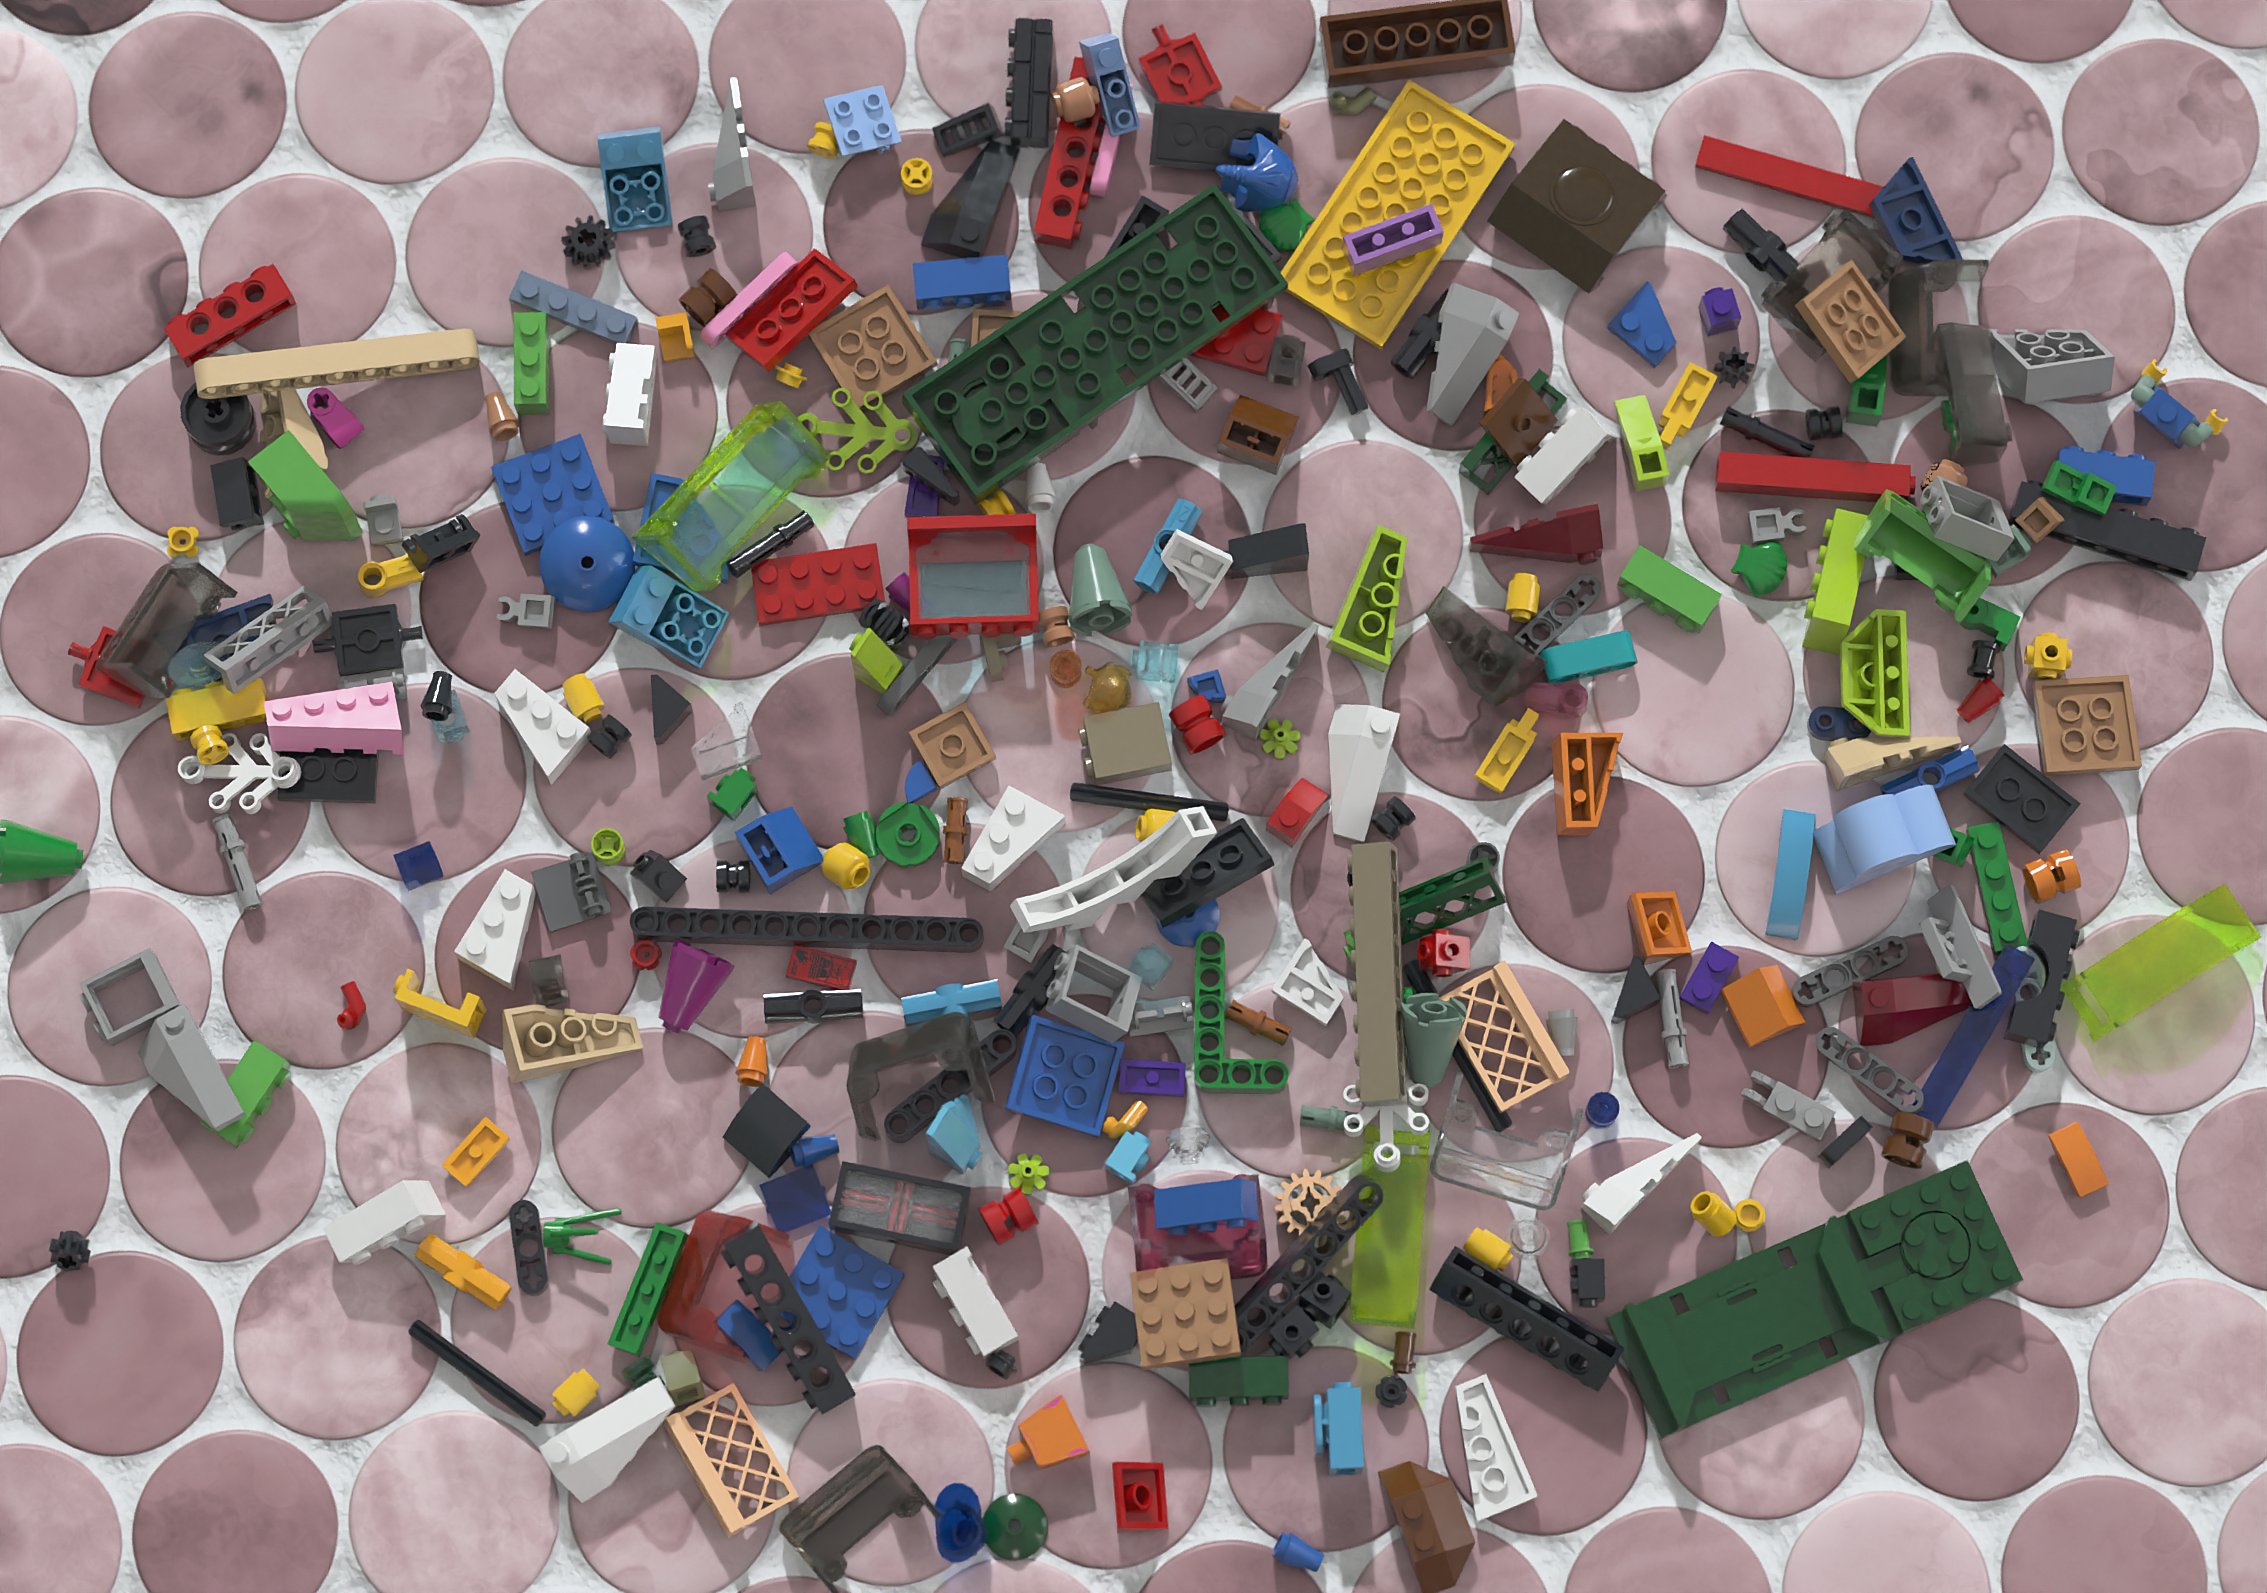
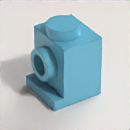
[1105,1131,1152,1186]

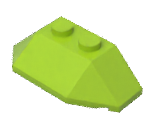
[1839,609,1910,737]

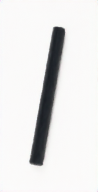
[1403,959,1512,1132]

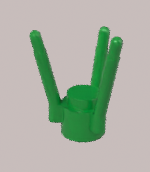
[543,1208,622,1265]

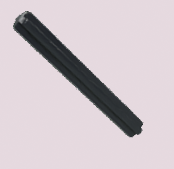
[1070,782,1229,821]
[408,1320,546,1427]

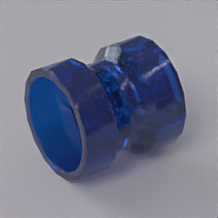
[1585,1092,1620,1129]

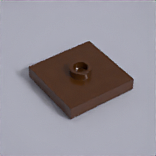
[1479,377,1558,467]

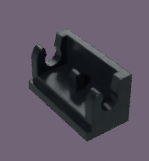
[210,457,264,530]
[401,514,481,573]

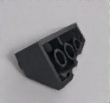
[921,140,1021,259]

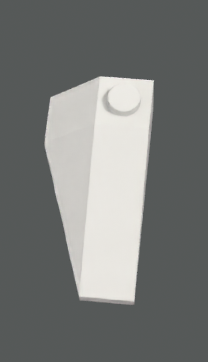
[1328,704,1400,843]
[1581,1133,1702,1235]
[539,1377,676,1503]

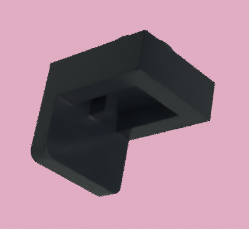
[630,850,687,903]

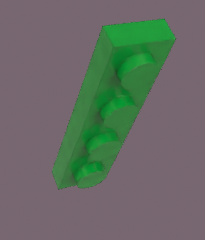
[1966,821,2027,954]
[607,1222,689,1357]

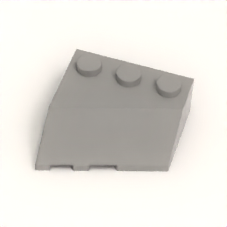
[1986,329,2115,405]

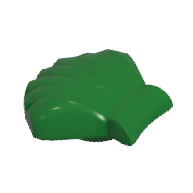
[1259,198,1315,252]
[1731,541,1787,597]

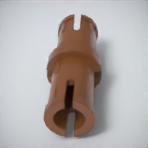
[943,797,969,864]
[1225,999,1292,1046]

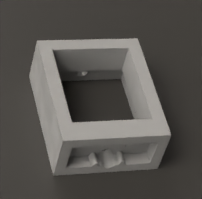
[1919,476,2015,562]
[1046,944,1142,1043]
[79,948,181,1046]

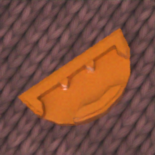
[1484,354,1517,415]

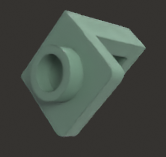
[1989,524,2032,578]

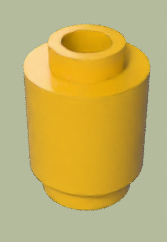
[1505,573,1541,623]
[562,673,605,723]
[1691,1191,1736,1237]
[1463,1227,1514,1271]
[552,1368,601,1417]

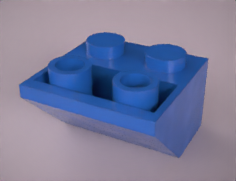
[735,807,823,894]

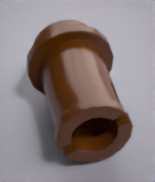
[1390,1331,1417,1374]

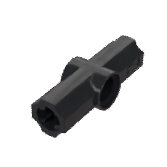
[1723,208,1810,294]
[1391,288,1449,379]
[993,944,1065,1038]
[764,989,863,1024]

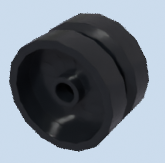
[180,383,256,456]

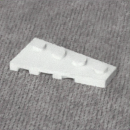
[1455,1374,1538,1523]

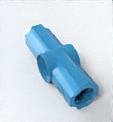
[1133,498,1203,595]
[901,979,1002,1026]

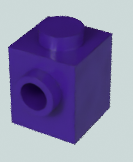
[1698,287,1741,337]

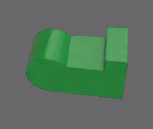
[1959,598,2021,652]

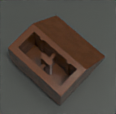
[1217,394,1300,475]

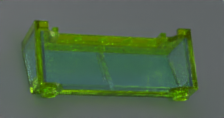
[632,401,831,591]

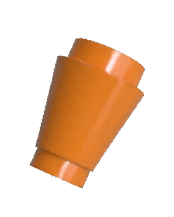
[735,1036,768,1087]

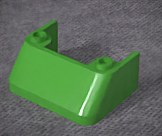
[248,430,363,541]
[1854,489,1991,623]

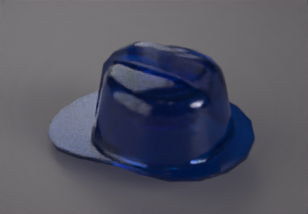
[934,1483,988,1563]

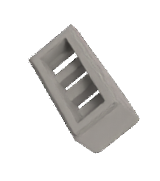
[1156,358,1218,412]

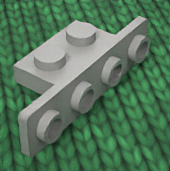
[1919,885,2002,1009]

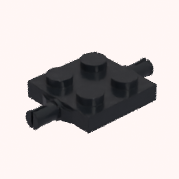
[312,604,423,677]

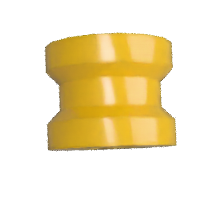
[807,122,838,159]
[901,158,933,196]
[978,489,1016,515]
[190,725,229,765]

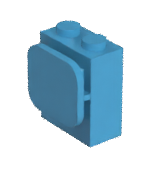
[1312,1382,1364,1476]

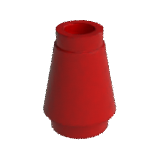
[1956,677,2005,724]

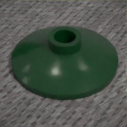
[982,1494,1048,1560]

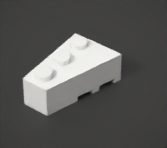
[494,669,591,785]
[961,786,1066,892]
[323,1180,446,1265]
[932,1247,1019,1360]

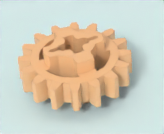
[1274,1169,1345,1241]

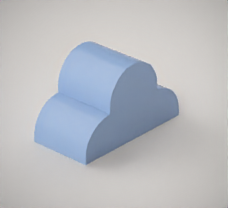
[1813,785,1956,895]

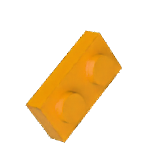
[441,1116,511,1188]

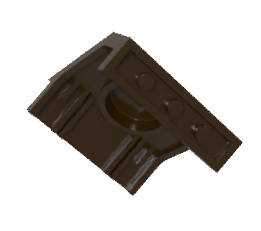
[1487,119,1668,294]

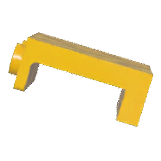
[393,969,487,1039]

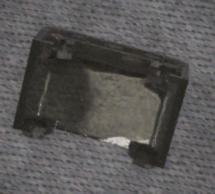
[1761,209,1903,363]

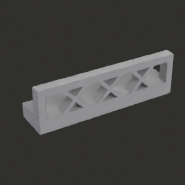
[203,586,333,694]

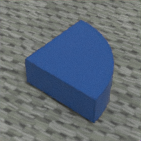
[1187,669,1227,703]
[905,760,937,804]

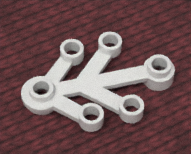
[178,733,301,814]
[1343,1077,1429,1173]

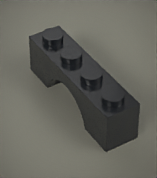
[2004,909,2080,1049]

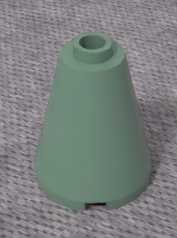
[1069,544,1132,636]
[1401,993,1467,1088]

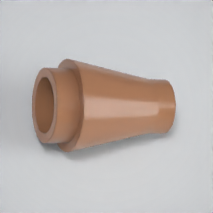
[485,392,520,441]

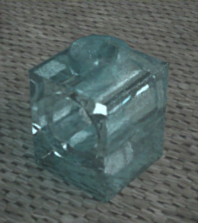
[1131,641,1179,683]
[431,689,470,743]

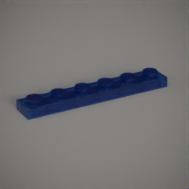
[1913,943,2035,1128]

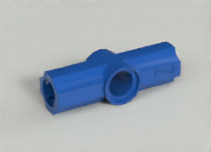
[1880,746,1980,795]

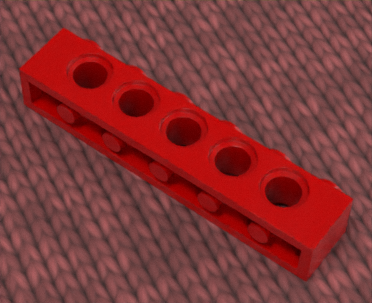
[1034,57,1105,249]

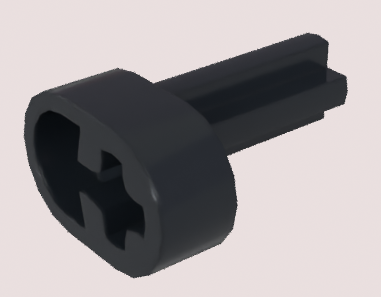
[1307,348,1368,416]

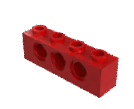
[164,264,297,368]

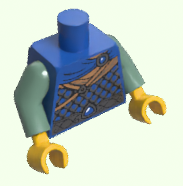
[2131,359,2228,449]

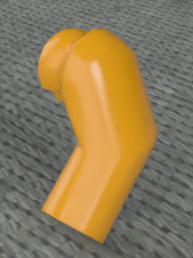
[1101,1100,1148,1139]

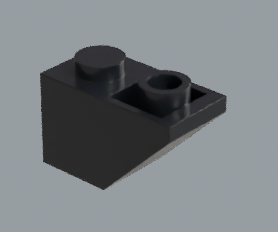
[1077,1301,1138,1364]

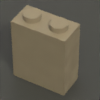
[1078,702,1172,785]

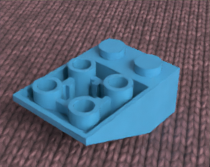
[597,126,673,232]
[609,565,730,669]

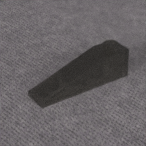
[1425,587,1548,707]

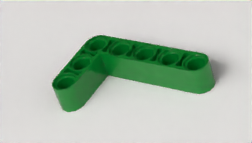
[1194,931,1289,1094]

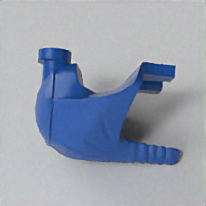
[1216,133,1298,212]

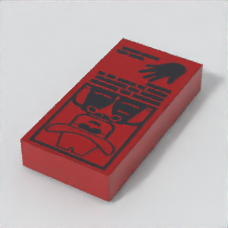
[786,945,857,990]

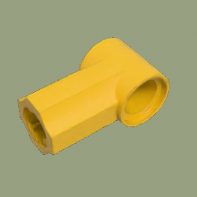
[358,555,423,598]

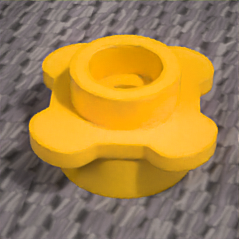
[774,362,807,388]
[167,526,199,558]

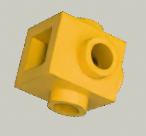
[2024,633,2072,680]

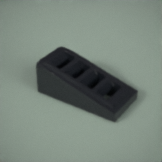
[932,103,1005,157]
[900,446,960,506]

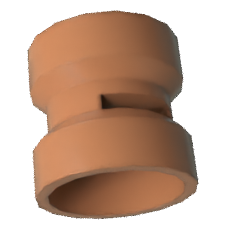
[1039,606,1075,647]

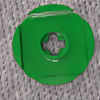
[876,802,940,868]

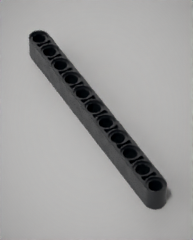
[629,907,984,953]

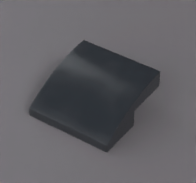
[723,1083,811,1179]

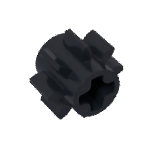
[1713,347,1754,389]
[49,1231,91,1271]

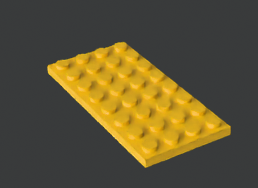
[1281,80,1516,350]

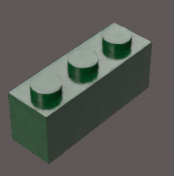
[1189,1356,1289,1407]

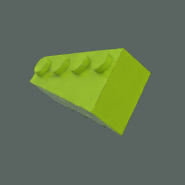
[1802,508,1868,656]
[1325,525,1408,672]

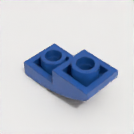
[713,1300,782,1371]

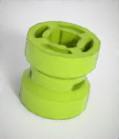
[591,828,626,866]

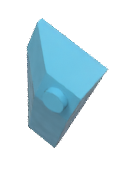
[926,1094,982,1174]

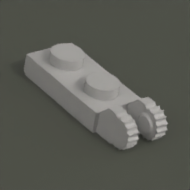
[1741,1070,1835,1142]

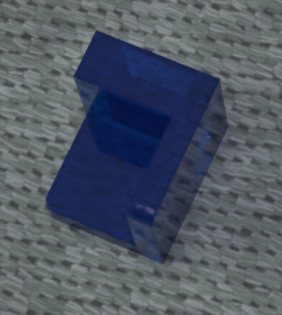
[393,841,444,891]

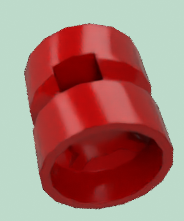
[1169,695,1226,755]
[978,1187,1039,1246]

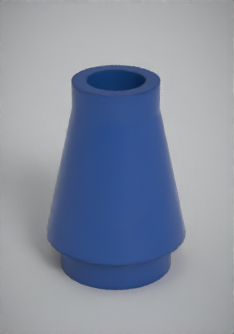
[790,1134,839,1169]
[1272,1532,1324,1572]

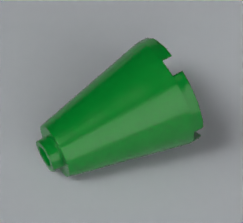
[0,819,83,884]

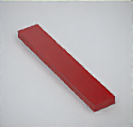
[1695,135,1884,219]

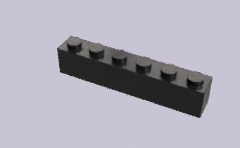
[2008,480,2207,581]

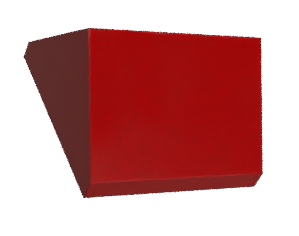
[1112,1462,1169,1534]

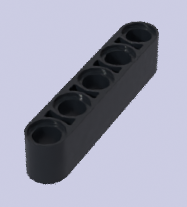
[884,1029,1017,1143]

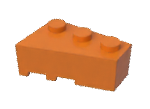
[1552,733,1623,836]

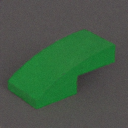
[2041,460,2117,515]

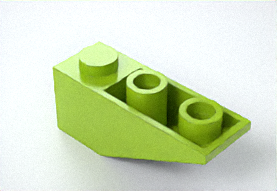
[1614,395,1670,492]
[849,628,904,695]

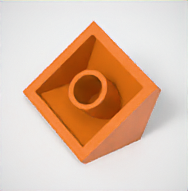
[1627,891,1692,965]
[1720,965,1806,1048]

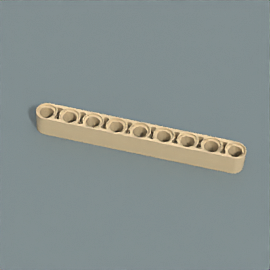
[193,329,480,399]

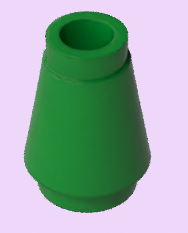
[843,811,879,858]

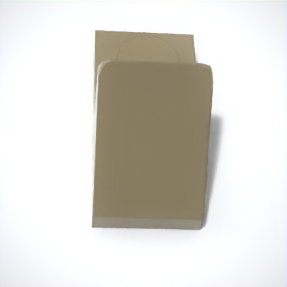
[977,613,1022,682]

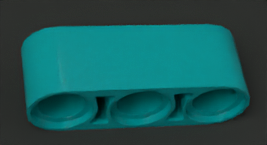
[1540,631,1638,685]

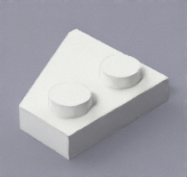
[1161,529,1233,610]
[1271,939,1344,1026]

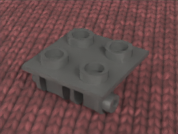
[531,852,612,933]

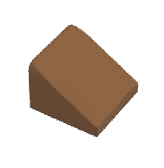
[2015,497,2064,544]

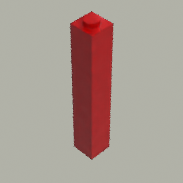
[1715,452,1916,503]

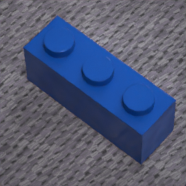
[913,255,1011,312]
[2055,446,2155,506]
[1154,1178,1258,1237]

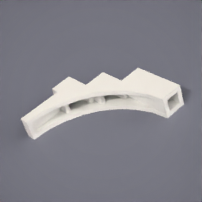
[1010,806,1217,933]

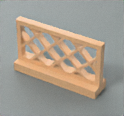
[1439,961,1570,1113]
[663,1383,799,1539]

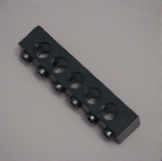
[720,1221,857,1415]
[1429,1246,1625,1392]

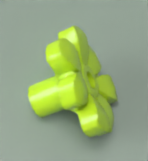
[1259,719,1301,760]
[1008,1153,1050,1195]

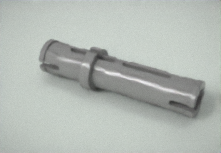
[212,814,263,911]
[1655,969,1689,1069]

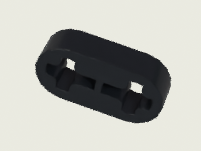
[1818,1115,1873,1169]

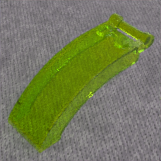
[2060,884,2262,1043]
[1349,1125,1431,1329]

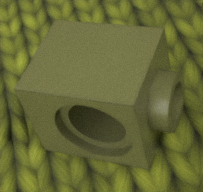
[660,1349,706,1407]

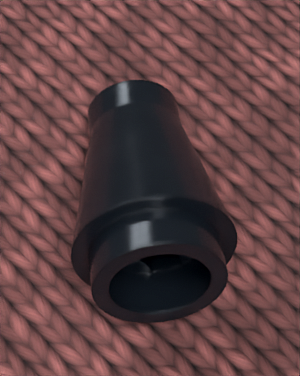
[420,671,452,721]

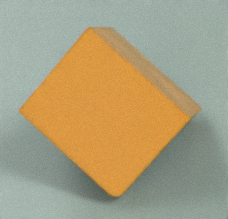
[655,312,695,362]

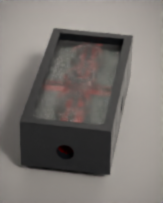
[828,1161,972,1255]

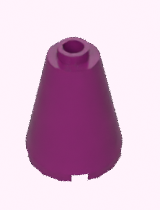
[658,939,734,1034]

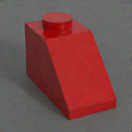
[1266,778,1329,848]

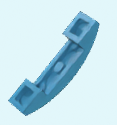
[1765,809,1816,940]

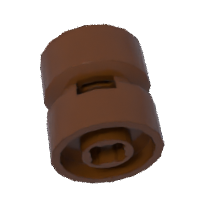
[678,268,738,327]
[1881,1111,1935,1169]

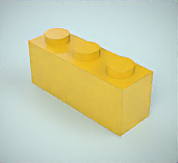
[165,677,268,741]

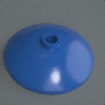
[539,516,635,612]

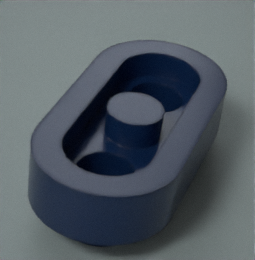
[1807,706,1871,741]

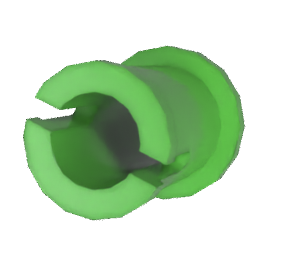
[1567,1219,1594,1259]

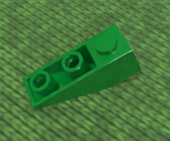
[1846,353,1888,427]

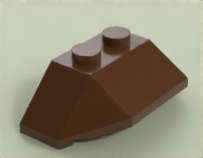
[1378,1461,1475,1593]

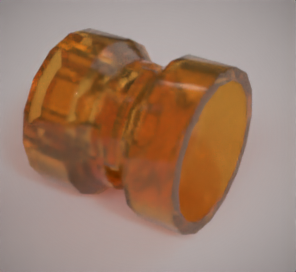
[1050,650,1082,688]

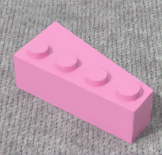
[264,682,404,755]

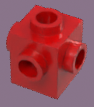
[1417,929,1470,978]

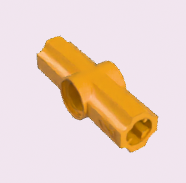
[414,1233,512,1311]

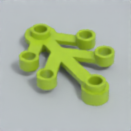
[795,388,918,473]

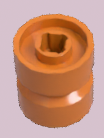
[2022,849,2081,904]

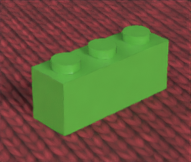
[514,312,549,415]
[1617,545,1722,633]
[200,1040,291,1148]

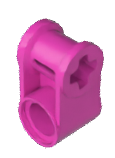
[307,387,364,449]

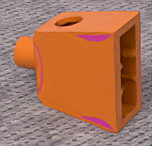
[1006,1394,1090,1470]

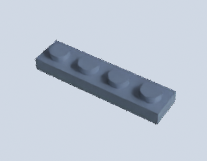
[509,270,638,344]

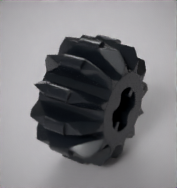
[561,215,616,270]
[858,599,911,650]

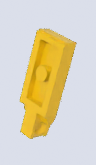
[1658,362,1718,450]
[1473,708,1539,795]

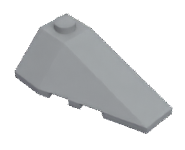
[708,78,756,211]
[1426,283,1519,426]
[1220,623,1319,742]
[138,1004,246,1132]

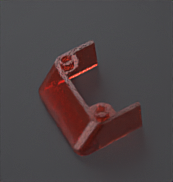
[657,1211,793,1364]

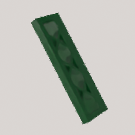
[1459,369,1568,495]
[1399,856,1506,945]

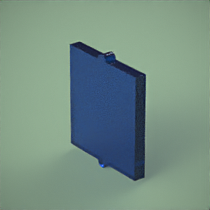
[759,1165,831,1235]

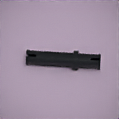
[1720,406,1815,458]
[726,510,815,579]

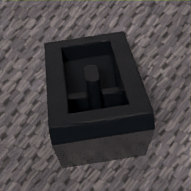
[651,674,693,745]
[1611,956,1661,1024]

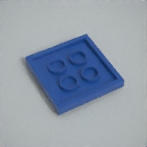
[491,434,614,556]
[1004,1015,1125,1138]
[779,1225,905,1360]

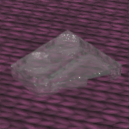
[691,701,763,781]

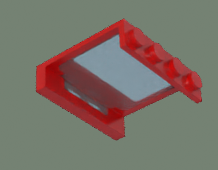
[907,513,1039,640]

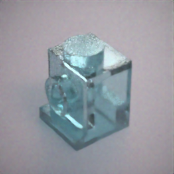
[1128,943,1173,991]

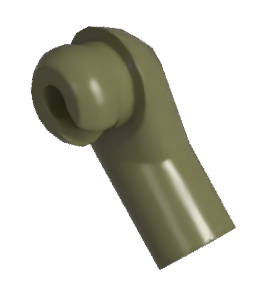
[1329,87,1377,116]

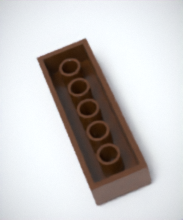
[1319,0,1516,88]

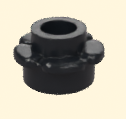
[986,1349,1017,1379]
[1375,1375,1407,1408]

